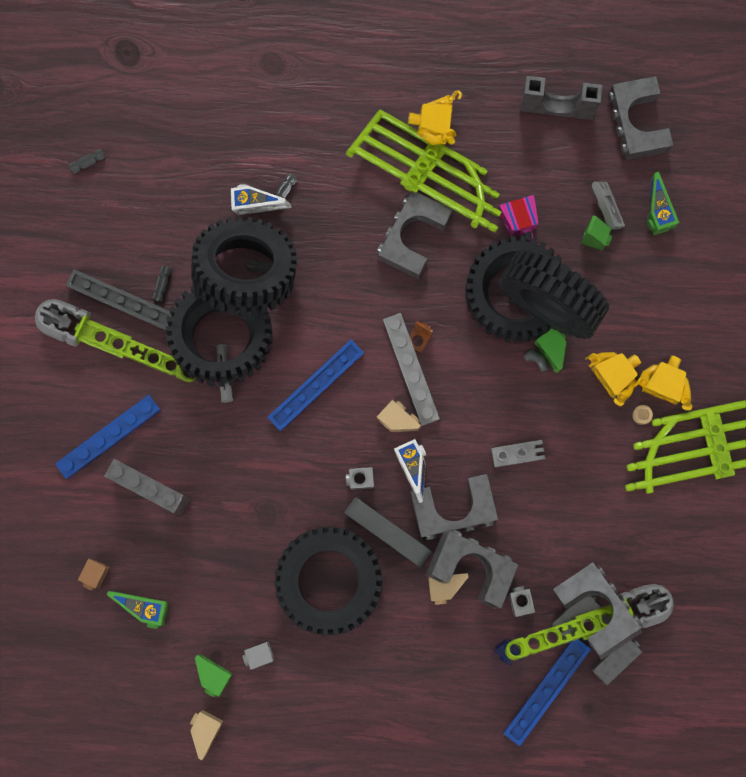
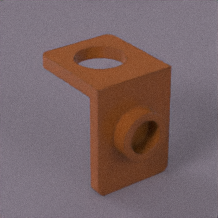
[410,321,433,353]

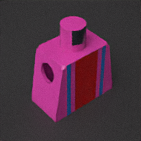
[498,195,538,242]

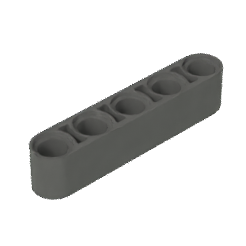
[344,497,433,569]

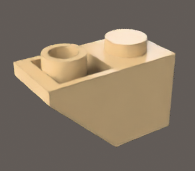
[377,400,421,432]

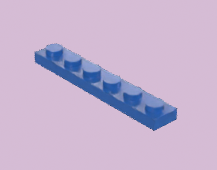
[267,339,364,432]
[55,395,161,480]
[503,639,591,746]

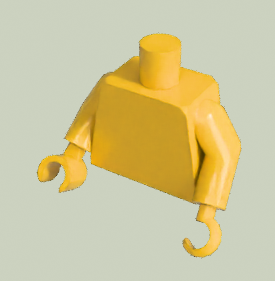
[408,90,462,145]
[585,352,641,406]
[634,356,692,410]

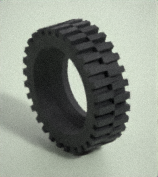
[191,217,297,317]
[465,236,565,343]
[498,250,610,339]
[166,286,273,387]
[274,526,382,636]

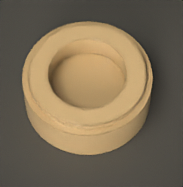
[632,405,653,425]

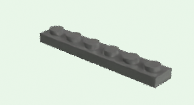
[65,269,172,331]

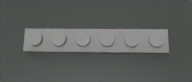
[383,313,440,426]

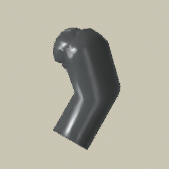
[524,349,549,373]

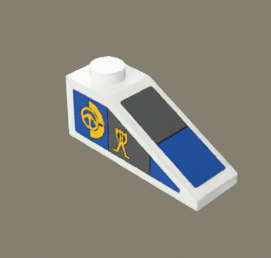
[231,184,291,215]
[394,439,426,503]

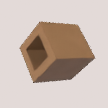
[78,558,110,590]

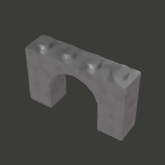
[520,76,602,120]
[608,76,673,160]
[377,191,453,279]
[104,459,191,516]
[410,474,498,541]
[425,529,518,609]
[553,563,642,660]
[550,596,642,685]

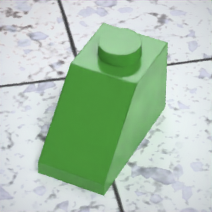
[581,216,612,251]
[534,329,566,374]
[195,654,233,697]

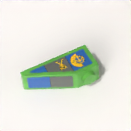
[647,172,679,235]
[107,591,169,629]

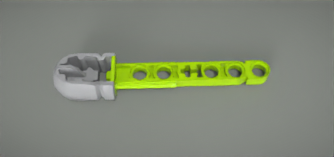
[35,299,196,382]
[505,584,674,660]

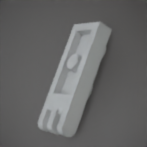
[592,182,625,230]
[491,440,546,468]

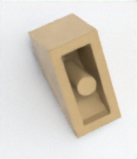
[428,573,468,605]
[190,710,224,760]

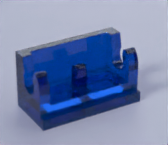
[492,638,525,665]

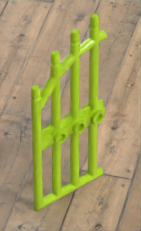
[346,109,502,232]
[625,400,746,494]

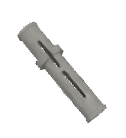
[215,344,233,403]

